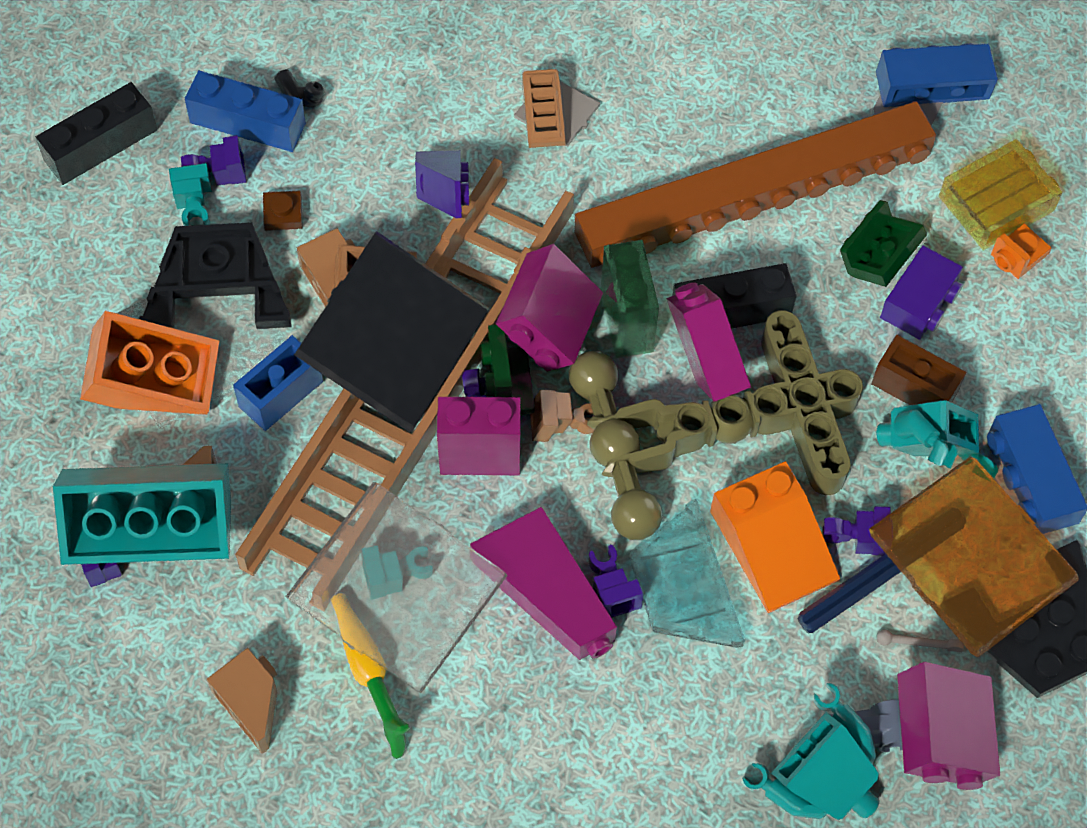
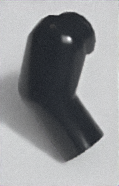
[274,69,324,108]

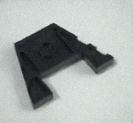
[139,222,292,329]
[938,540,1087,698]

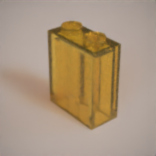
[938,139,1063,251]

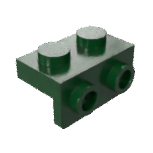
[840,200,927,287]
[481,325,535,415]

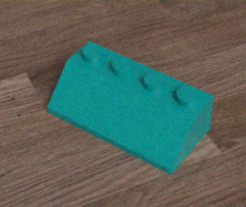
[52,463,231,565]

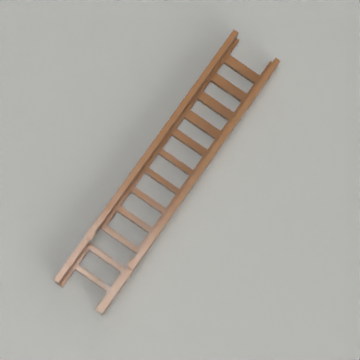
[235,158,574,612]

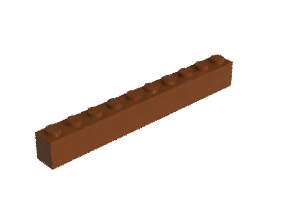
[574,101,936,268]

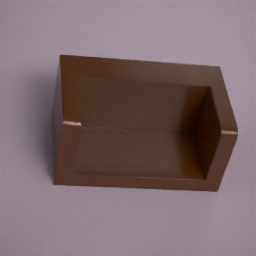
[871,335,967,405]

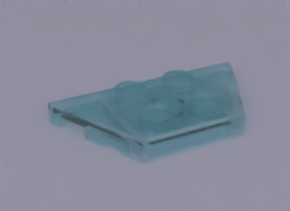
[629,499,745,648]

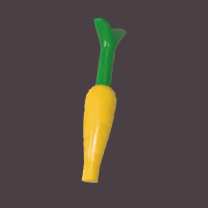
[331,594,410,759]

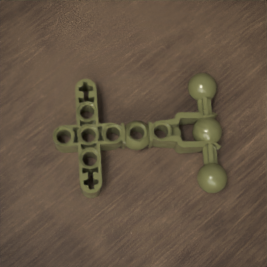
[569,311,863,540]

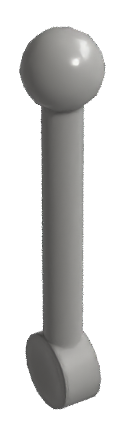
[876,629,964,652]

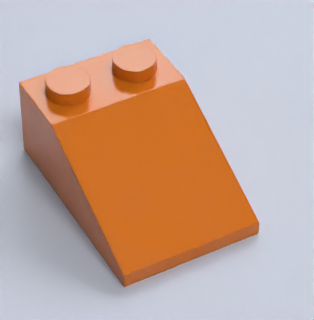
[80,311,219,415]
[710,461,840,613]

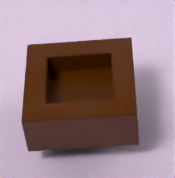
[263,190,303,231]

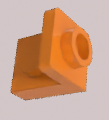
[991,223,1052,279]

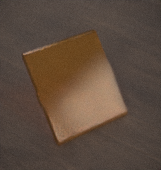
[869,456,1079,657]

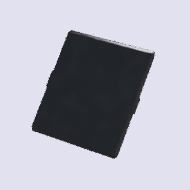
[294,231,489,433]

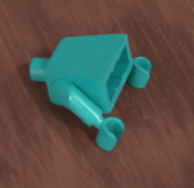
[876,400,998,484]
[742,683,880,820]

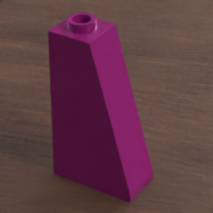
[470,507,617,660]

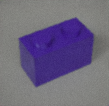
[880,245,963,340]

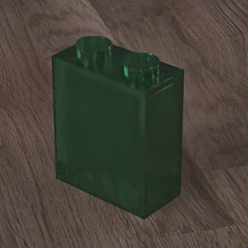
[601,240,659,358]

